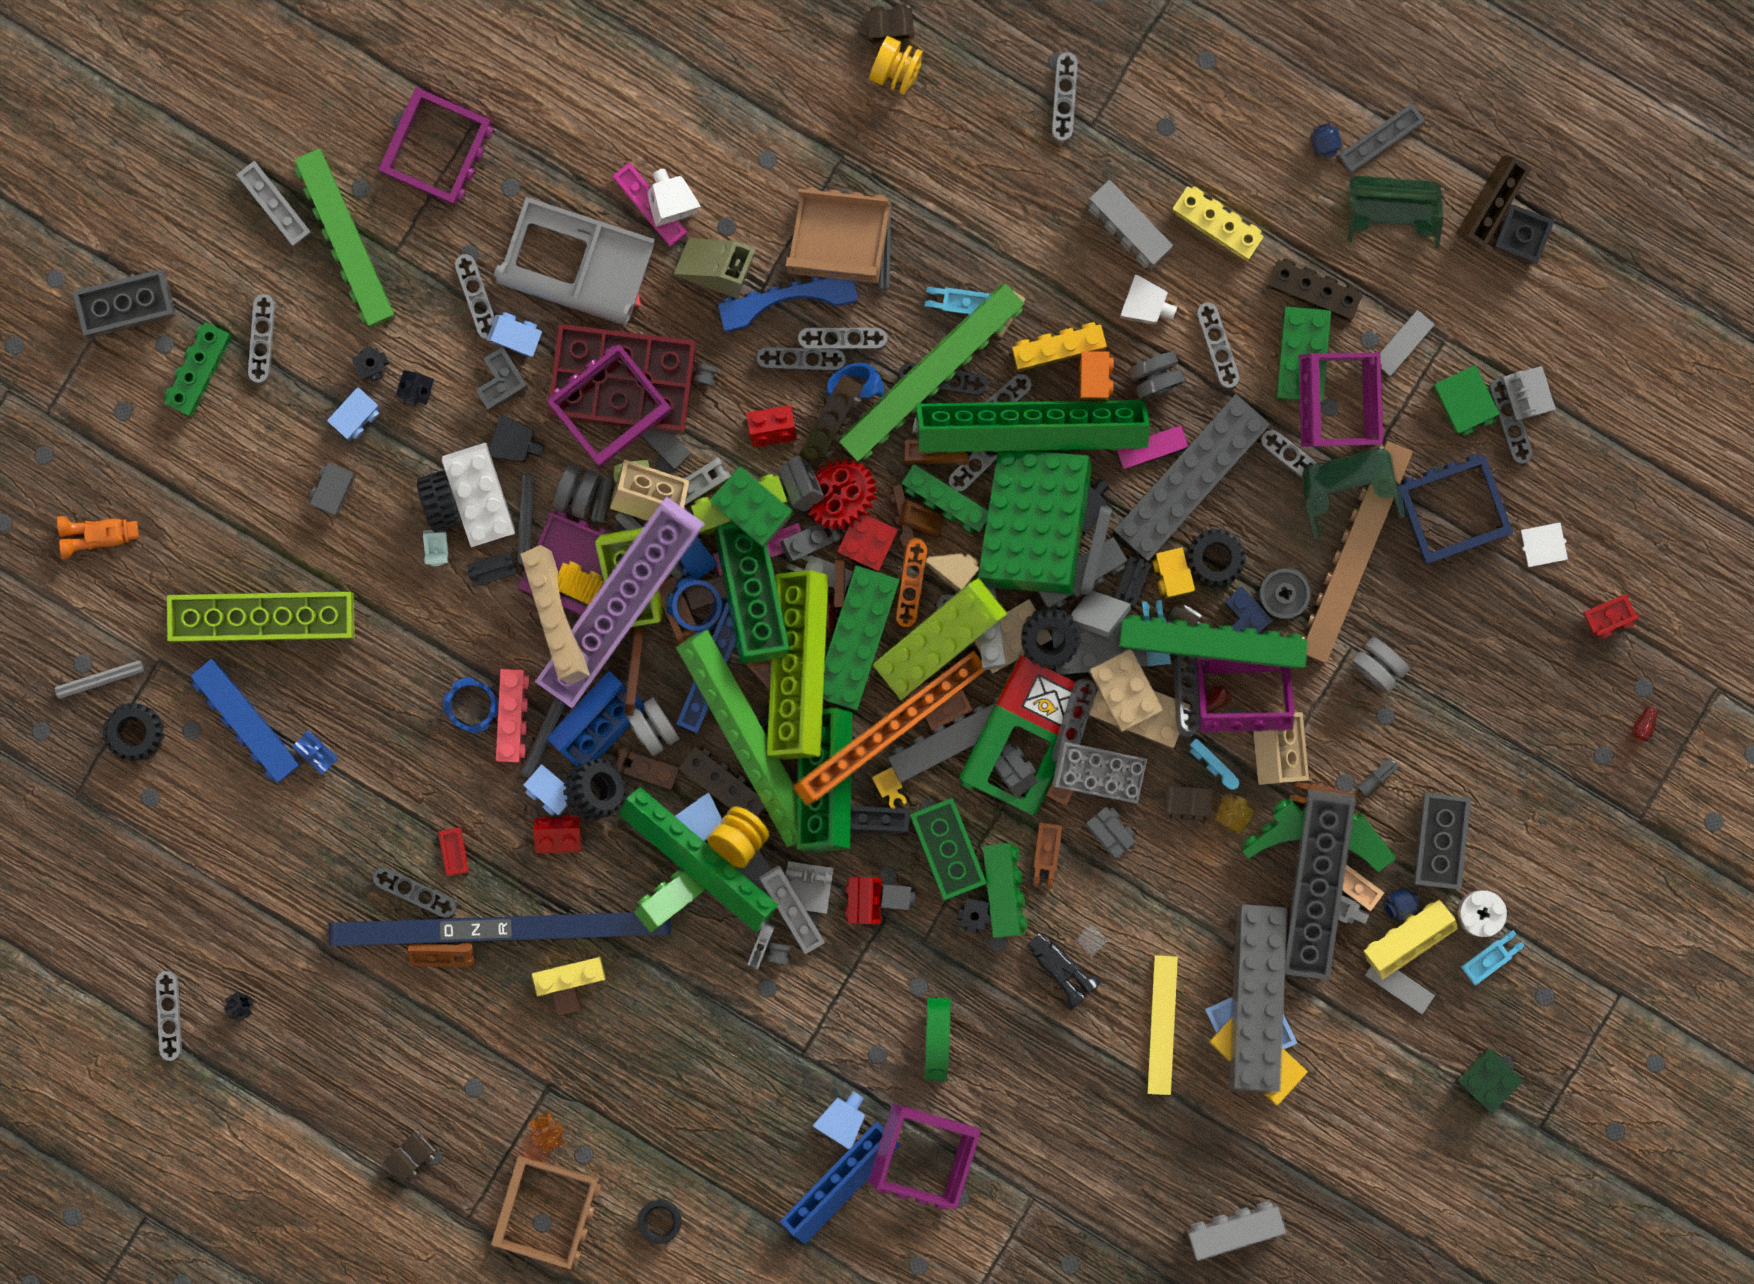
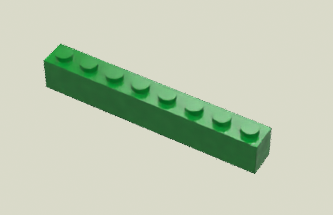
[618,787,779,933]

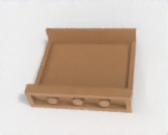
[785,187,891,283]

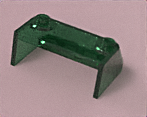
[1346,176,1444,249]
[1302,448,1406,540]

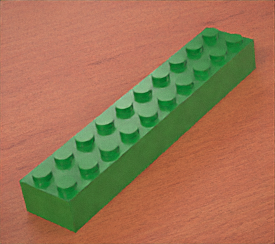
[916,400,1150,453]

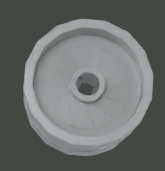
[1351,636,1410,693]
[626,697,680,756]

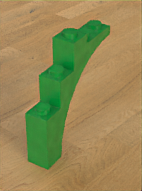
[1242,798,1396,872]

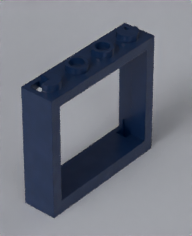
[1397,454,1513,565]

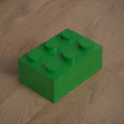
[710,466,793,549]

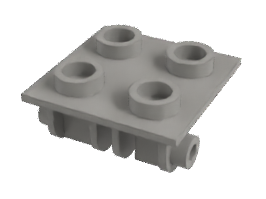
[1503,366,1556,421]
[786,861,833,914]

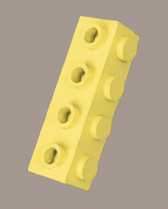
[1171,186,1264,262]
[1364,899,1458,980]

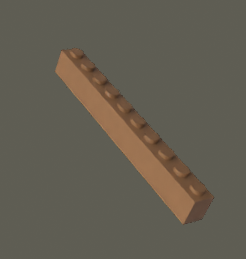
[1303,441,1413,664]

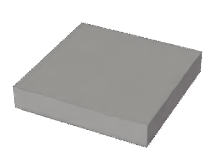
[1071,591,1131,638]

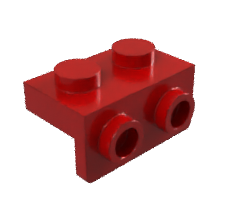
[746,405,797,448]
[1583,594,1639,639]
[533,815,582,854]

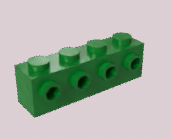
[164,322,233,418]
[901,464,988,535]
[983,843,1028,938]

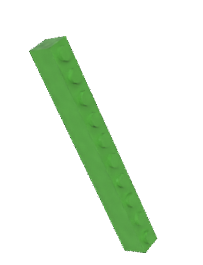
[839,283,1024,461]
[676,630,798,847]

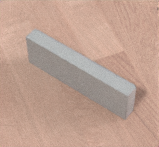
[1380,310,1435,377]
[1365,966,1435,1014]

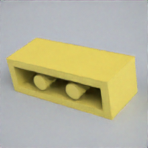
[532,957,606,996]

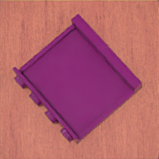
[517,510,610,615]

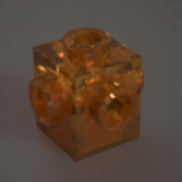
[529,1111,565,1153]

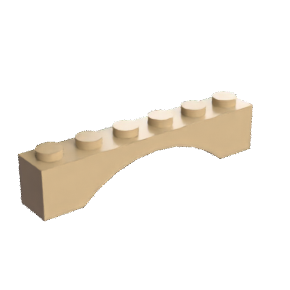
[521,545,590,684]

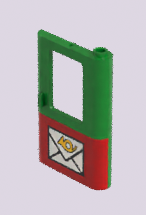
[958,655,1088,816]

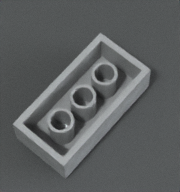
[1088,179,1173,270]
[1186,1201,1286,1260]

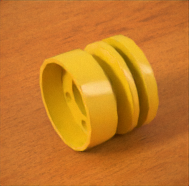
[869,36,923,95]
[707,806,769,868]

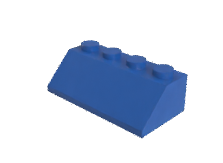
[546,671,644,766]

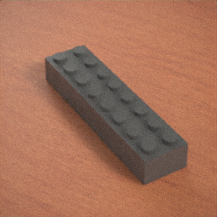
[1113,394,1270,562]
[1285,789,1355,980]
[1229,904,1287,1095]

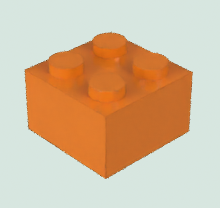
[1079,351,1114,401]

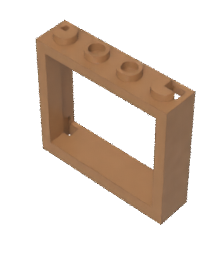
[491,1155,601,1269]

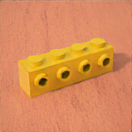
[1012,322,1107,372]

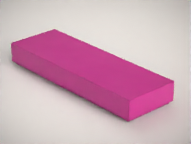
[1117,425,1188,470]

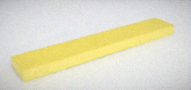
[1147,955,1178,1095]

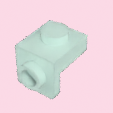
[423,530,449,566]

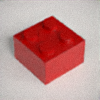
[837,514,898,573]

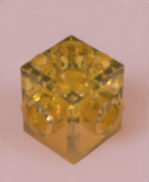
[1214,795,1255,834]

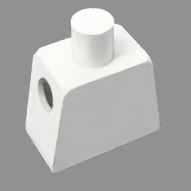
[648,169,700,227]
[1120,274,1177,325]

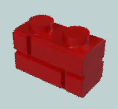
[845,877,882,924]

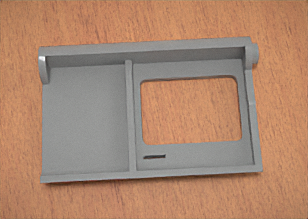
[494,197,655,326]

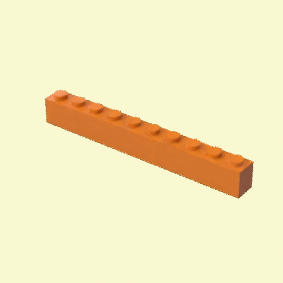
[793,651,985,805]

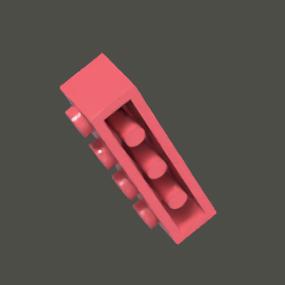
[496,669,529,763]

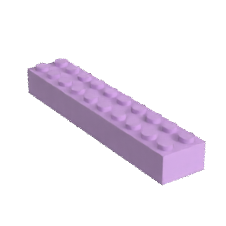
[535,497,704,708]

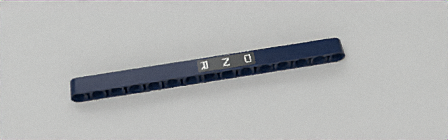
[328,912,671,946]

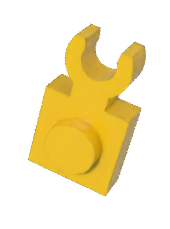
[872,767,907,808]

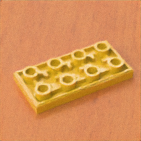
[1209,1017,1308,1106]

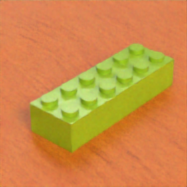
[872,578,1007,700]

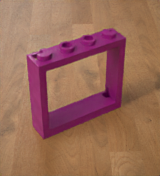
[378,87,494,206]
[547,344,672,468]
[1298,353,1384,447]
[1196,657,1294,733]
[868,1103,981,1211]

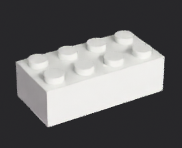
[442,443,515,547]

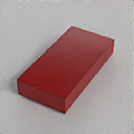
[438,827,469,877]

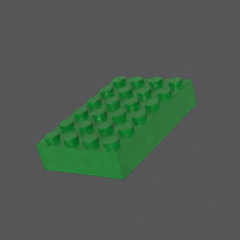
[978,451,1092,594]

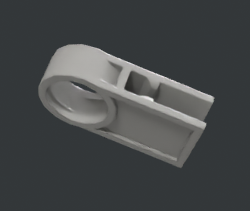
[747,923,775,969]

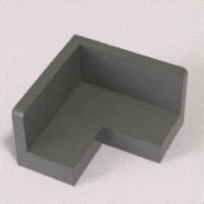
[476,347,528,412]

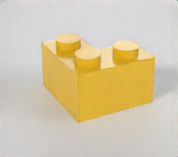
[1152,547,1195,600]

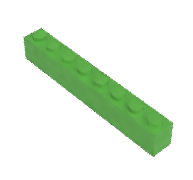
[294,148,396,328]

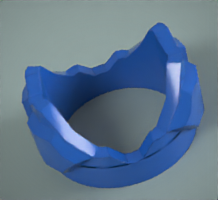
[826,363,885,398]
[666,576,724,633]
[443,677,499,734]

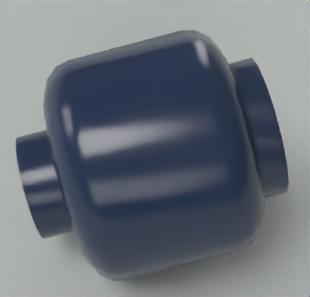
[1310,123,1343,159]
[1384,888,1420,922]

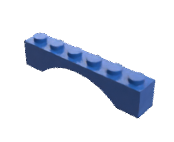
[718,277,858,333]

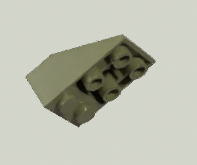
[673,238,756,299]

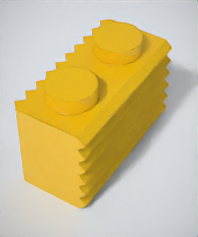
[558,561,604,605]

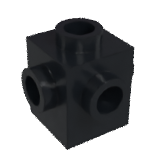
[352,347,389,382]
[396,370,434,407]
[957,898,991,933]

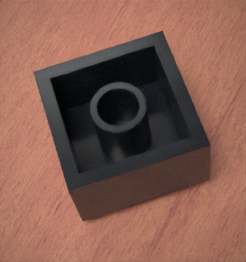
[1492,204,1554,266]

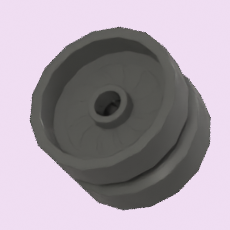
[1128,351,1186,400]
[553,462,601,519]
[1258,569,1310,620]

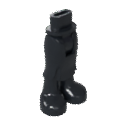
[1027,932,1102,1010]

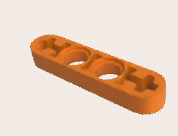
[895,538,927,627]

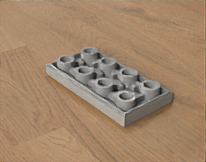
[1052,741,1147,804]

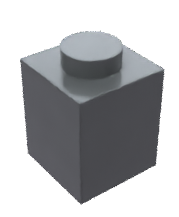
[881,884,915,910]

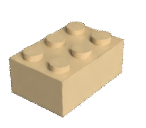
[973,600,1052,674]
[1089,649,1163,732]

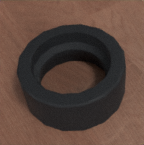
[637,1199,682,1244]

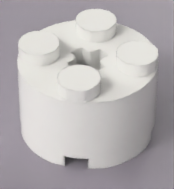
[1457,890,1507,937]

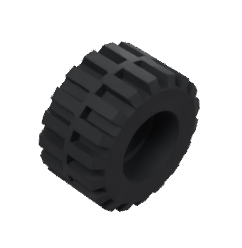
[417,470,462,533]
[1186,529,1246,587]
[1021,606,1080,669]
[103,703,164,761]
[563,759,627,821]

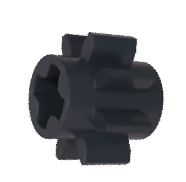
[224,991,253,1022]

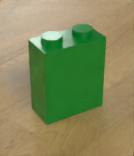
[1432,365,1499,437]

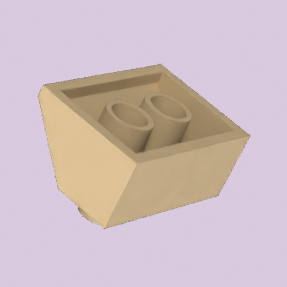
[610,459,689,521]
[925,554,979,592]
[1253,712,1309,785]

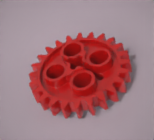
[808,458,877,531]

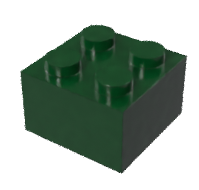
[1456,1047,1524,1114]

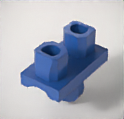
[292,730,338,775]

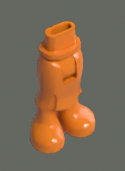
[57,516,139,559]

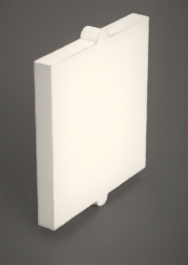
[1520,523,1568,567]

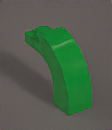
[925,998,951,1081]

